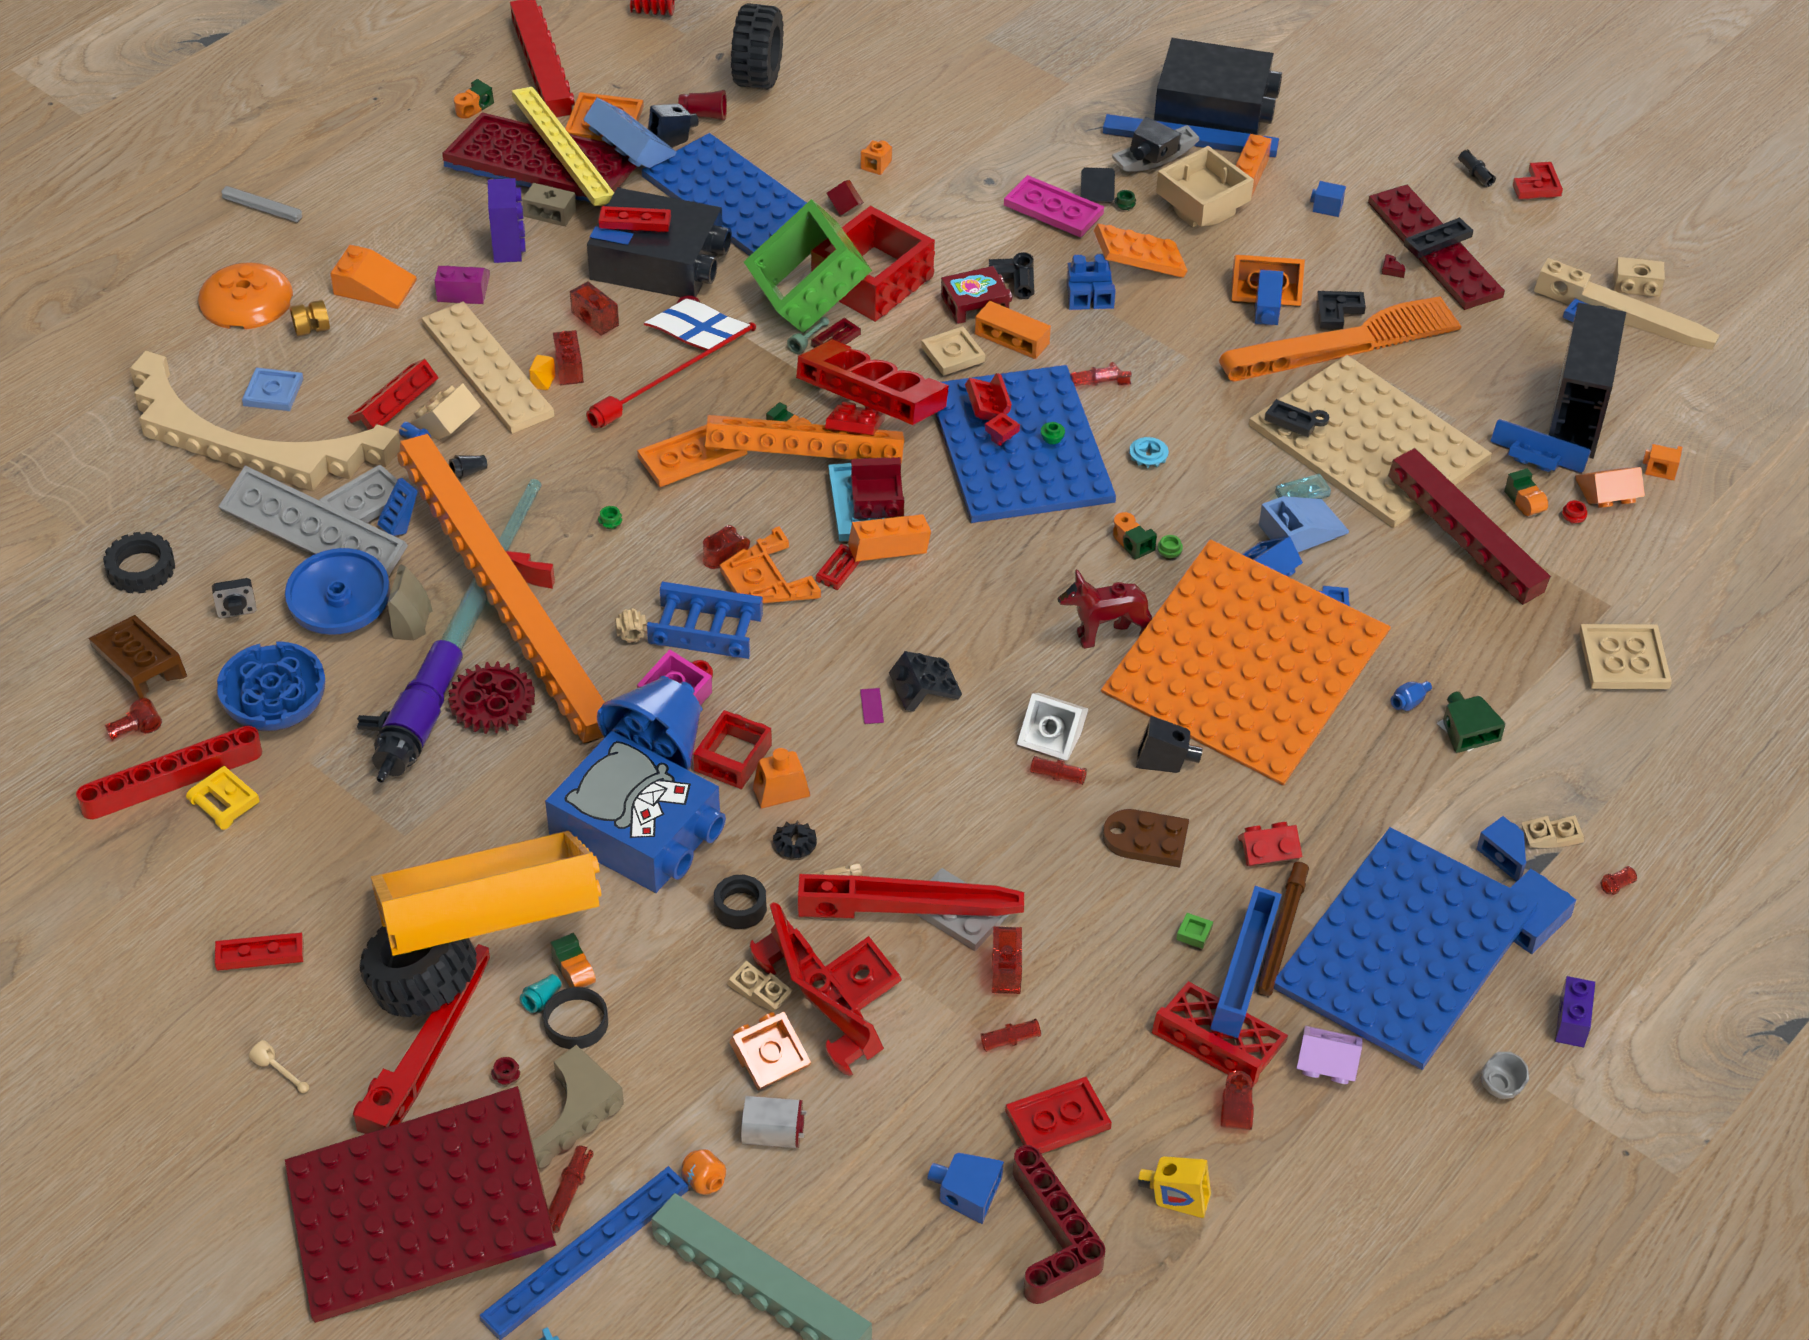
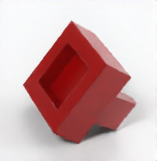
[985,412,1020,446]

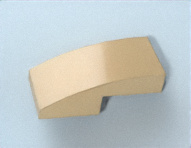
[1521,815,1584,848]
[727,961,793,1012]

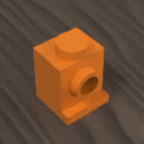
[861,140,892,175]
[1642,444,1683,481]

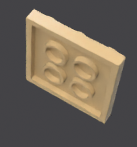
[1579,624,1672,689]

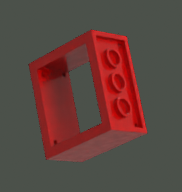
[811,205,935,322]

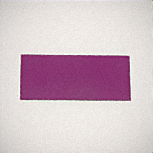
[860,688,884,724]

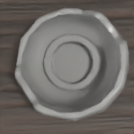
[1481,1052,1529,1099]

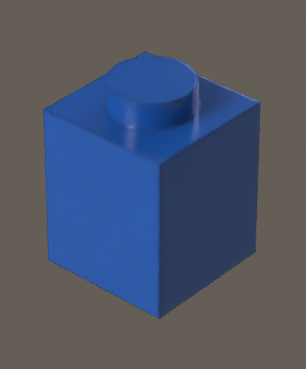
[1310,181,1346,217]

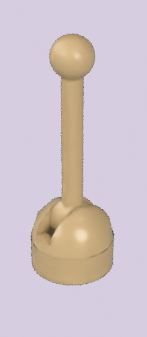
[249,1040,309,1093]

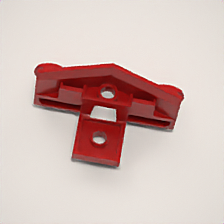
[750,902,902,1076]

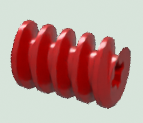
[630,0,675,16]

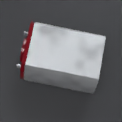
[741,1096,807,1148]

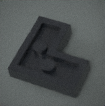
[1316,291,1366,329]

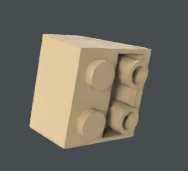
[409,383,481,440]

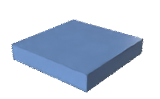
[242,368,303,411]

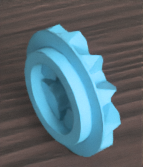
[1129,437,1169,468]

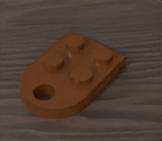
[1103,809,1189,868]

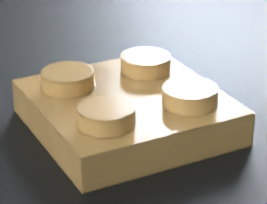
[921,326,985,376]

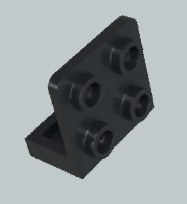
[889,651,962,712]

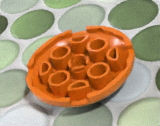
[198,262,293,329]

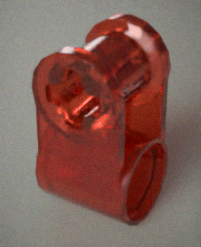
[703,525,750,569]
[1221,1071,1254,1130]

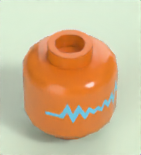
[681,1149,726,1195]

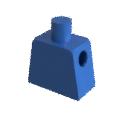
[927,1153,1004,1224]

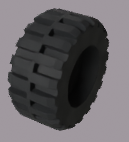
[731,3,784,90]
[359,926,477,1017]

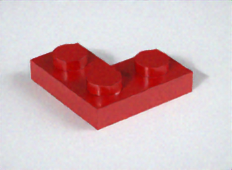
[1513,162,1563,199]

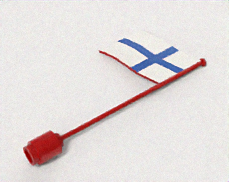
[586,299,756,428]

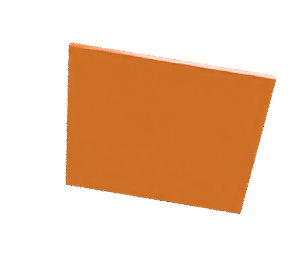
[1101,539,1391,786]

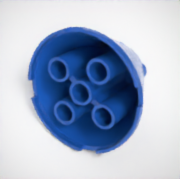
[597,676,703,771]

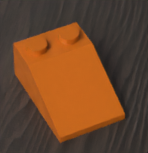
[330,245,417,309]

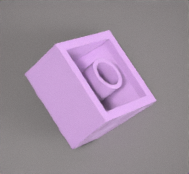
[1297,1026,1363,1084]

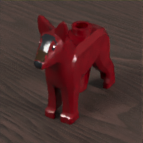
[1057,569,1152,649]

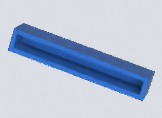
[1210,886,1282,1038]

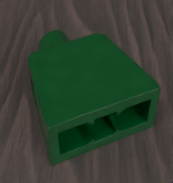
[1443,691,1506,753]

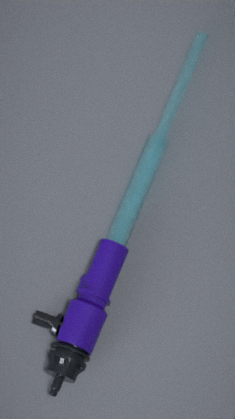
[357,479,541,783]

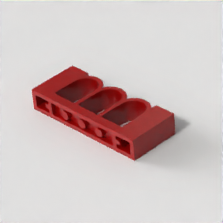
[796,339,949,425]

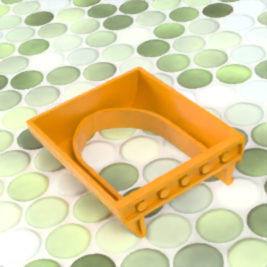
[371,831,602,956]

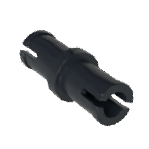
[1458,149,1496,187]

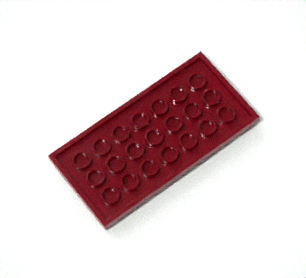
[442,112,637,197]

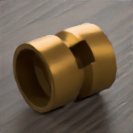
[290,300,330,337]

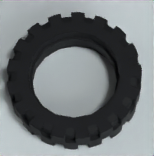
[103,532,175,594]

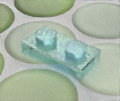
[1275,473,1331,499]

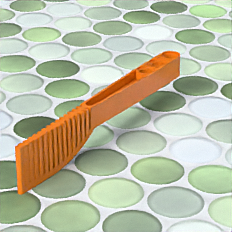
[1219,296,1462,381]

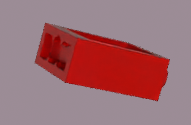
[693,710,772,789]

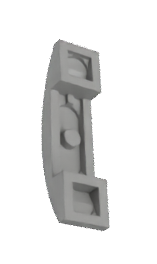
[1112,125,1199,172]

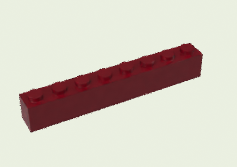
[1388,448,1551,605]

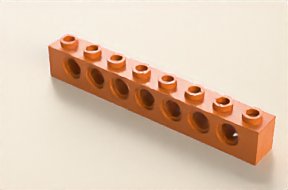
[705,415,904,464]

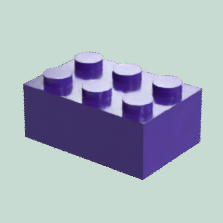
[488,178,526,263]

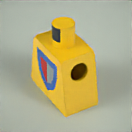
[1138,1156,1211,1218]

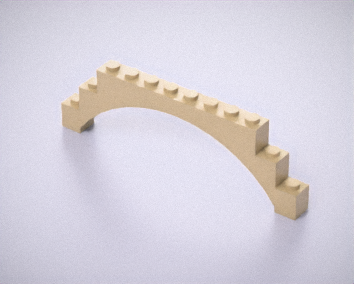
[130,351,400,491]

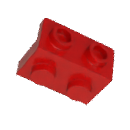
[965,373,1012,420]
[1238,822,1303,866]

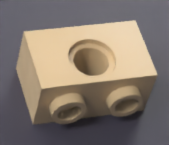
[1613,257,1665,297]

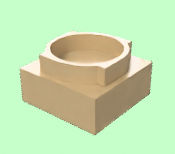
[1156,146,1254,227]

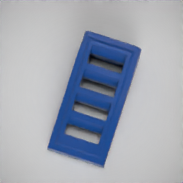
[378,478,418,536]

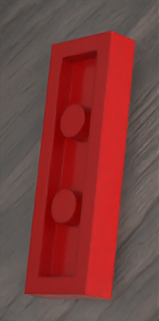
[599,206,671,232]
[215,932,304,971]

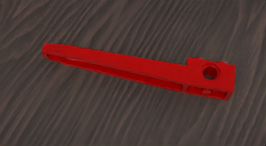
[798,874,1024,918]
[353,944,490,1134]

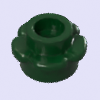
[1114,190,1136,210]

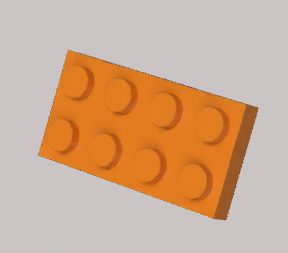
[1094,223,1188,278]
[637,425,747,487]

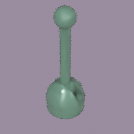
[787,317,829,354]

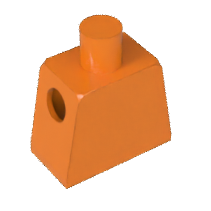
[753,748,810,809]

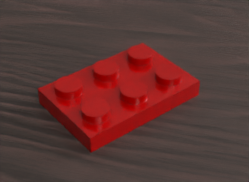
[825,402,885,435]
[1005,1077,1112,1154]

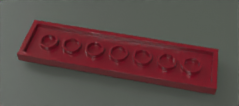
[1368,184,1505,310]

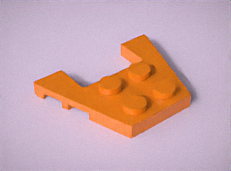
[720,526,821,603]

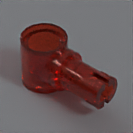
[104,698,162,741]

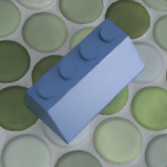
[583,97,677,168]

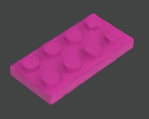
[1004,175,1104,237]

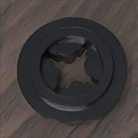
[773,820,817,858]

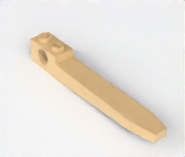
[1534,258,1719,350]

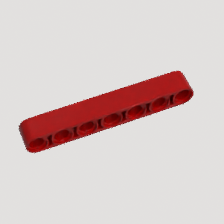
[76,726,263,820]

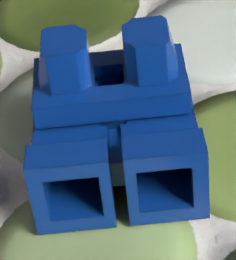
[1067,254,1116,310]

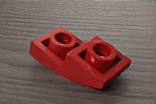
[506,551,555,589]

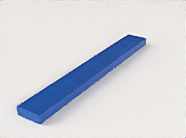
[1103,114,1279,157]
[479,1166,689,1340]

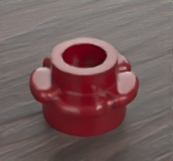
[491,1057,521,1085]

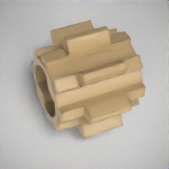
[615,608,647,643]

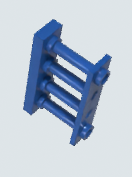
[647,581,763,659]

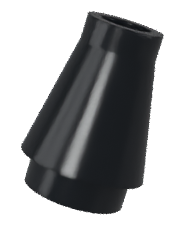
[449,455,488,479]

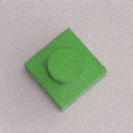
[1176,913,1213,949]

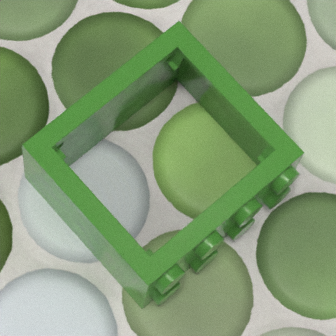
[744,199,872,333]

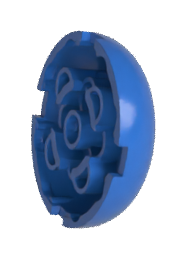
[217,641,325,731]

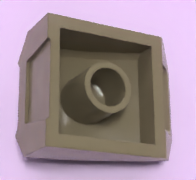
[388,564,433,641]

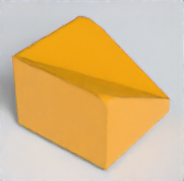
[529,355,555,390]

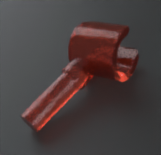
[1109,362,1132,385]

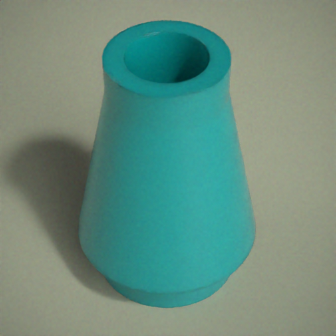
[520,974,562,1013]

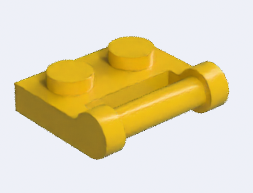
[186,766,260,830]

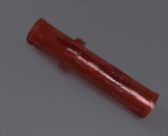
[548,1145,594,1233]

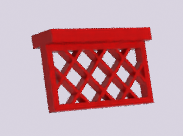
[1152,981,1288,1088]

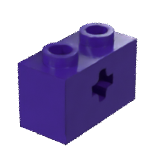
[1555,976,1595,1048]

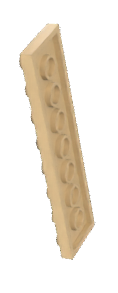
[422,301,554,434]

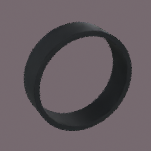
[543,987,608,1049]

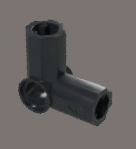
[989,252,1035,299]

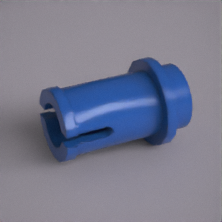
[399,422,431,439]

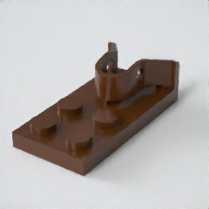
[88,615,187,701]

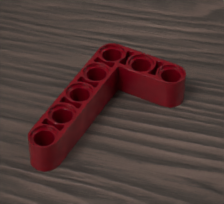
[1013,1145,1106,1304]

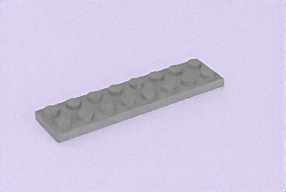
[218,466,408,577]

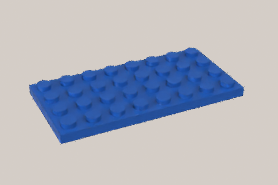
[642,133,807,256]

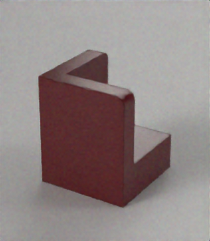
[826,180,864,215]

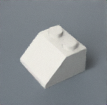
[1017,693,1088,760]

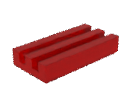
[816,544,861,590]

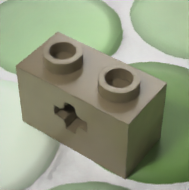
[522,183,576,227]

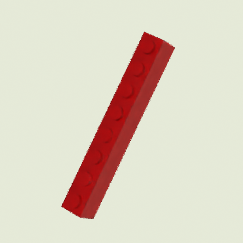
[510,0,575,117]

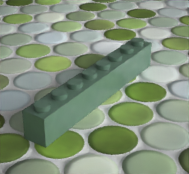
[651,1193,872,1340]

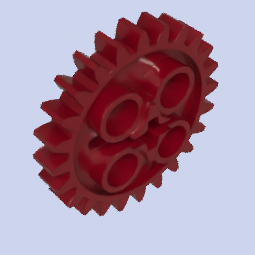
[448,661,535,734]

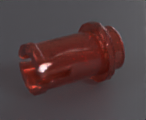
[1600,866,1637,895]

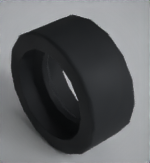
[714,874,767,929]

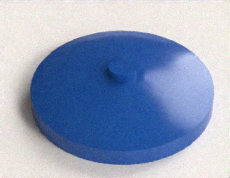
[285,548,390,635]

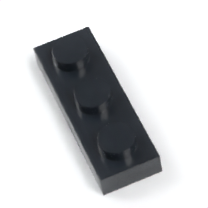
[1404,217,1474,259]

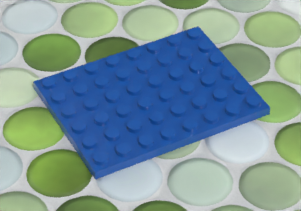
[935,365,1116,523]
[1274,827,1538,1070]

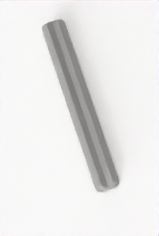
[221,186,303,222]

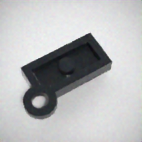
[1264,399,1330,437]

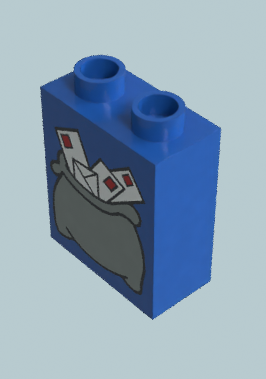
[545,731,726,893]

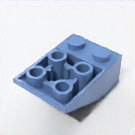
[1259,496,1349,552]

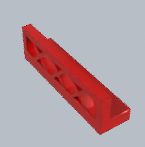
[347,359,439,430]

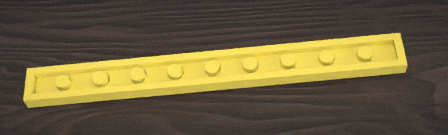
[512,87,614,206]

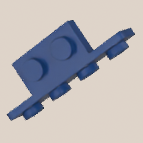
[1491,419,1591,473]

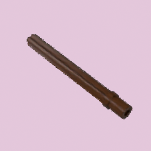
[1257,862,1309,997]

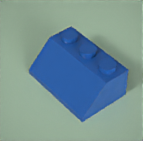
[1242,536,1303,577]

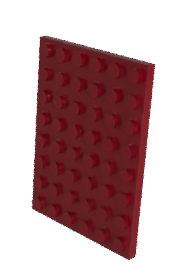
[285,1086,557,1323]

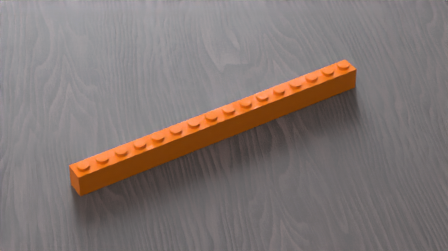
[397,434,605,743]

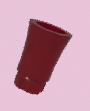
[678,90,727,121]

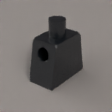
[648,104,699,148]
[1130,117,1182,163]
[1136,716,1203,773]

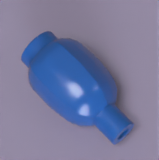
[1391,681,1432,711]

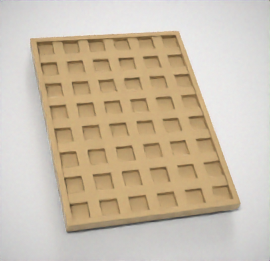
[1249,355,1492,528]

